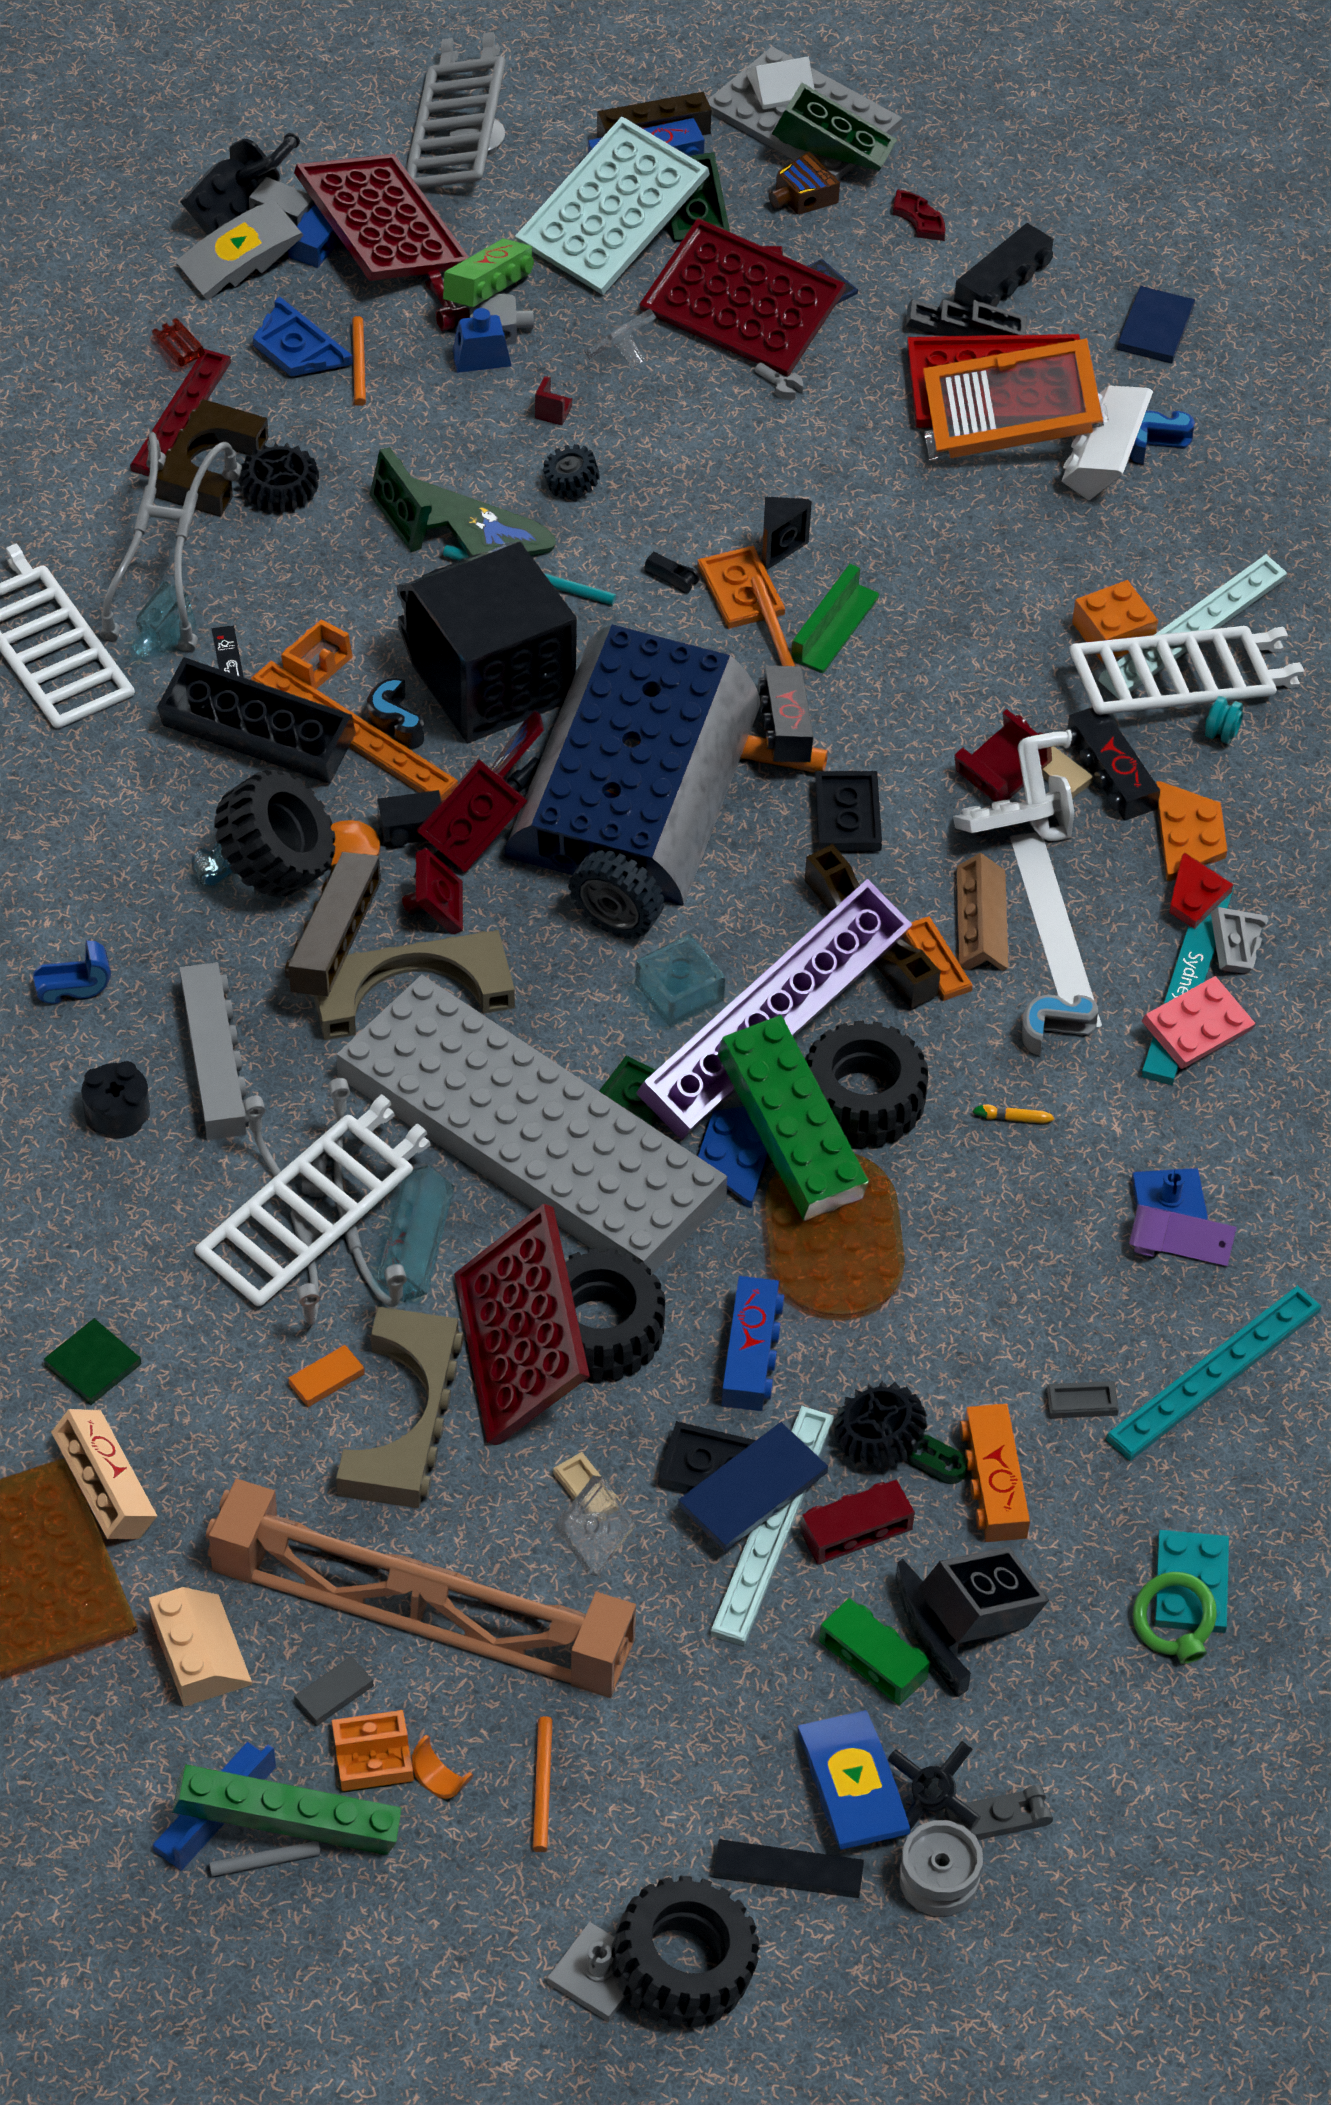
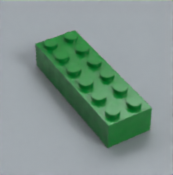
[717,1015,869,1221]

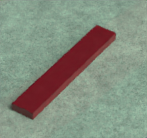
[130,349,231,476]

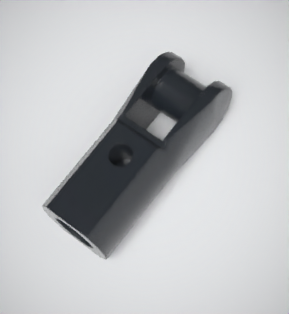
[644,551,700,593]

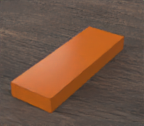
[903,916,973,1001]

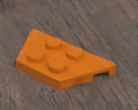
[1156,781,1227,881]

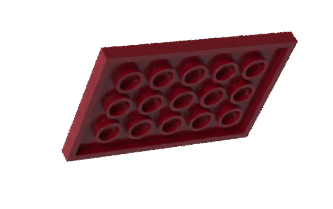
[294,154,469,281]
[639,218,846,377]
[454,1203,590,1445]

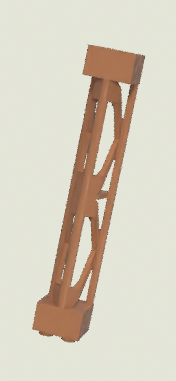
[206,1478,636,1698]

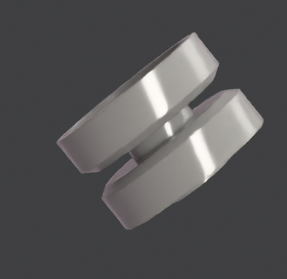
[899,1820,983,1916]

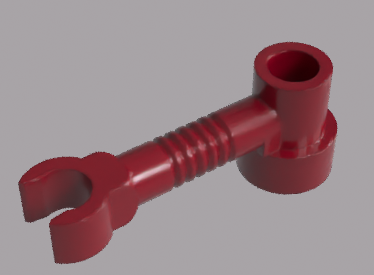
[425,270,470,332]

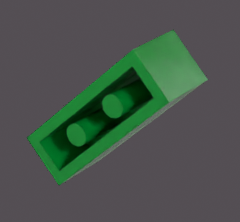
[819,1598,930,1706]

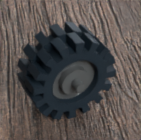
[543,444,600,499]

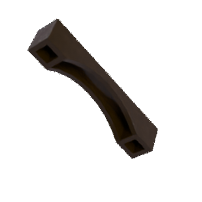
[804,844,941,1009]

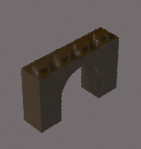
[155,399,269,517]

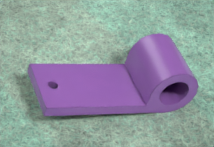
[1129,1205,1237,1266]

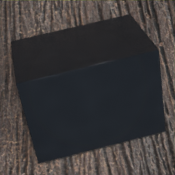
[762,497,812,571]

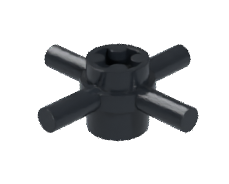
[887,1741,981,1836]

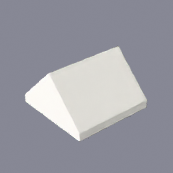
[746,56,815,109]

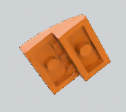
[331,1710,414,1791]

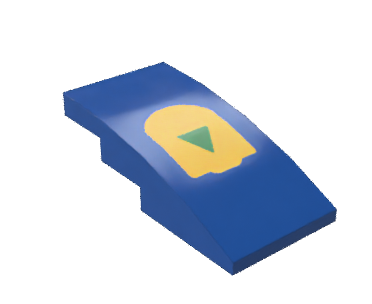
[798,1710,910,1850]

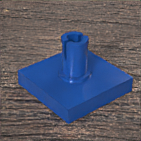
[1132,1168,1208,1220]

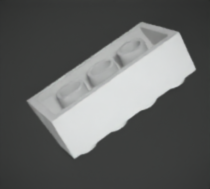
[1062,386,1153,500]

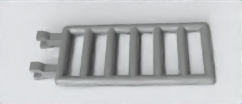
[406,32,506,189]

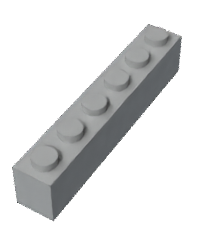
[180,962,249,1140]

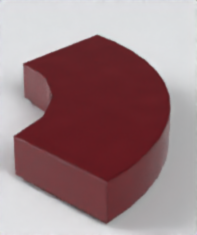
[892,189,946,241]

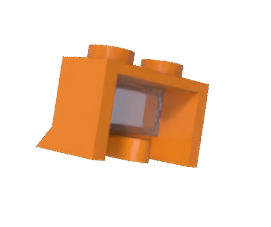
[281,619,353,689]

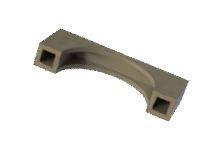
[313,930,515,1040]
[336,1307,464,1508]

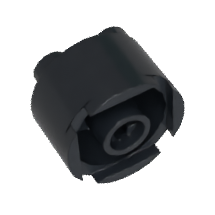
[81,1061,150,1139]

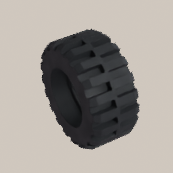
[214,770,336,897]
[805,1020,928,1147]
[565,1249,665,1381]
[611,1876,760,2028]

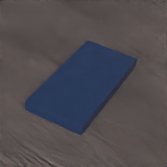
[678,1422,828,1551]

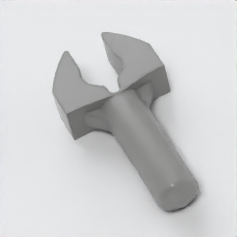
[755,363,803,400]

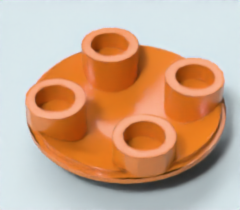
[331,820,380,866]

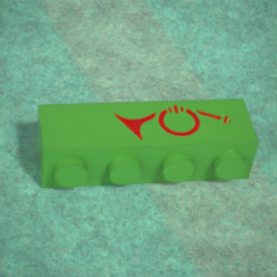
[443,238,534,307]

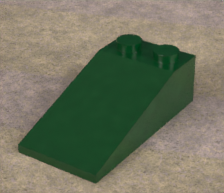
[772,83,898,171]

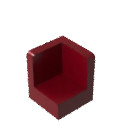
[535,376,572,425]

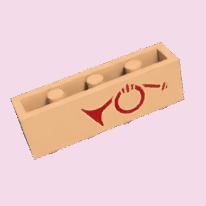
[51,1409,157,1539]

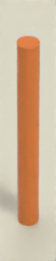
[352,316,366,406]
[751,576,795,666]
[533,1716,553,1852]

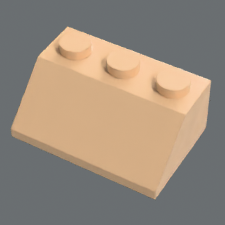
[149,1587,252,1707]

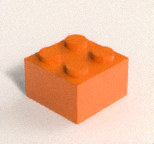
[1072,580,1158,663]

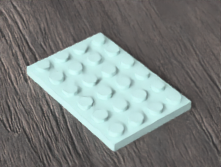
[515,116,710,295]

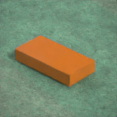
[288,1345,365,1407]

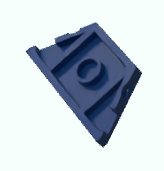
[253,297,353,376]
[698,1106,769,1208]

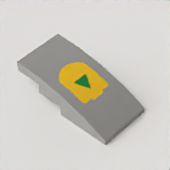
[176,199,304,300]

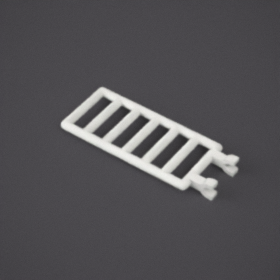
[0,543,135,729]
[1069,626,1304,715]
[195,1094,431,1306]

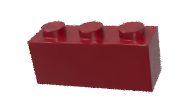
[800,1479,915,1565]

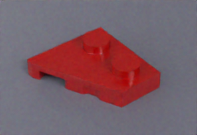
[1169,853,1234,929]

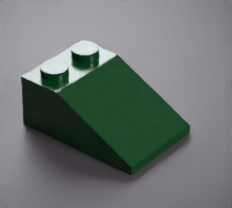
[669,152,730,242]

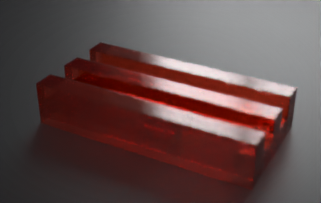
[151,318,205,368]

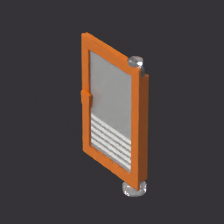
[923,338,1109,460]

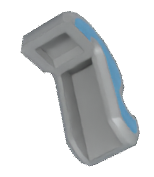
[1022,994,1098,1056]

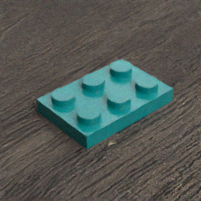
[1155,1530,1229,1633]

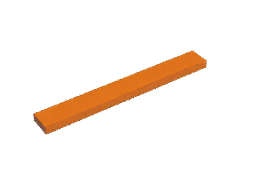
[251,660,458,800]

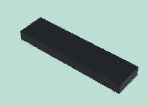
[713,1839,864,1898]

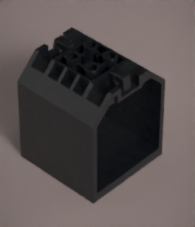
[397,541,577,744]

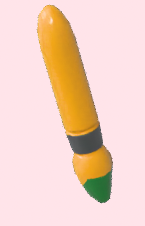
[973,1104,1054,1124]

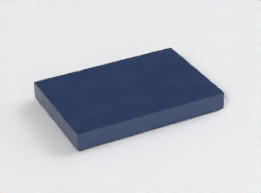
[1117,286,1195,363]

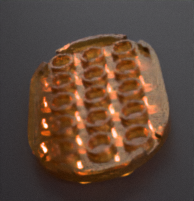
[765,1153,905,1321]

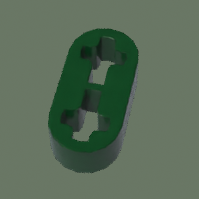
[907,1434,967,1484]

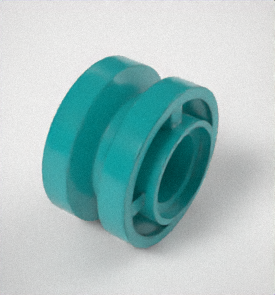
[1205,696,1244,744]

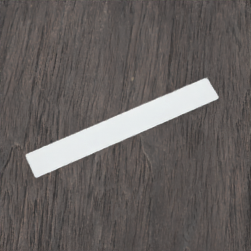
[1010,832,1102,1027]

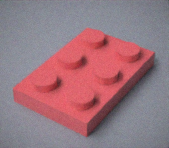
[1142,976,1256,1069]

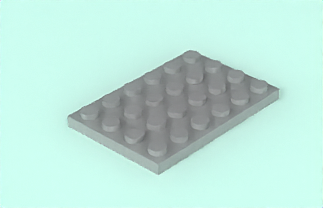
[708,46,903,180]

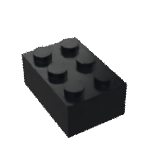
[918,1547,1049,1643]

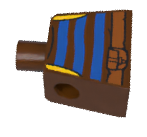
[769,152,840,215]

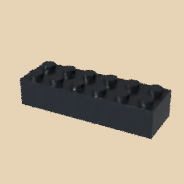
[157,657,356,784]

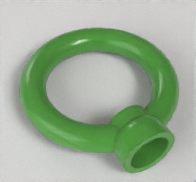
[1133,1572,1217,1664]

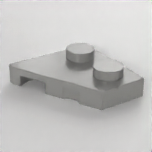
[1211,907,1268,974]

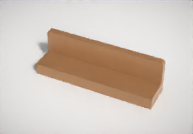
[957,853,1008,971]

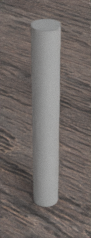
[209,1841,321,1877]

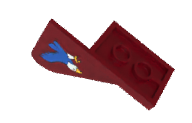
[417,711,544,872]

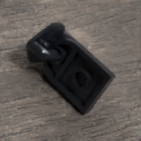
[180,133,300,235]

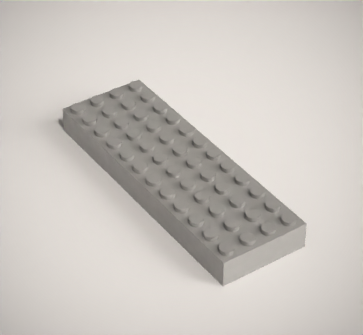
[336,974,728,1275]

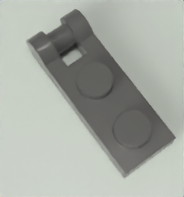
[945,1785,1053,1840]

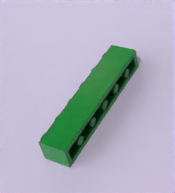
[172,1764,402,1855]

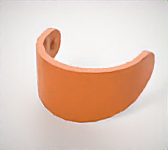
[412,1735,473,1799]

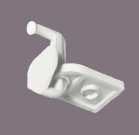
[953,730,1074,841]

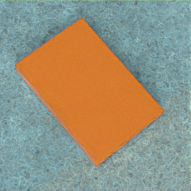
[697,545,785,629]

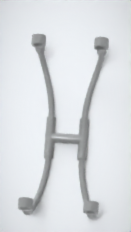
[100,432,242,652]
[243,1078,407,1325]

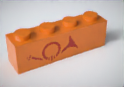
[959,1403,1030,1542]

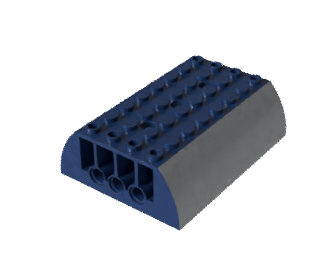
[504,624,760,905]

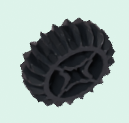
[239,442,319,513]
[834,1381,928,1469]

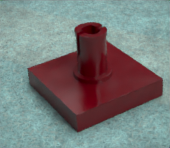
[402,848,463,934]

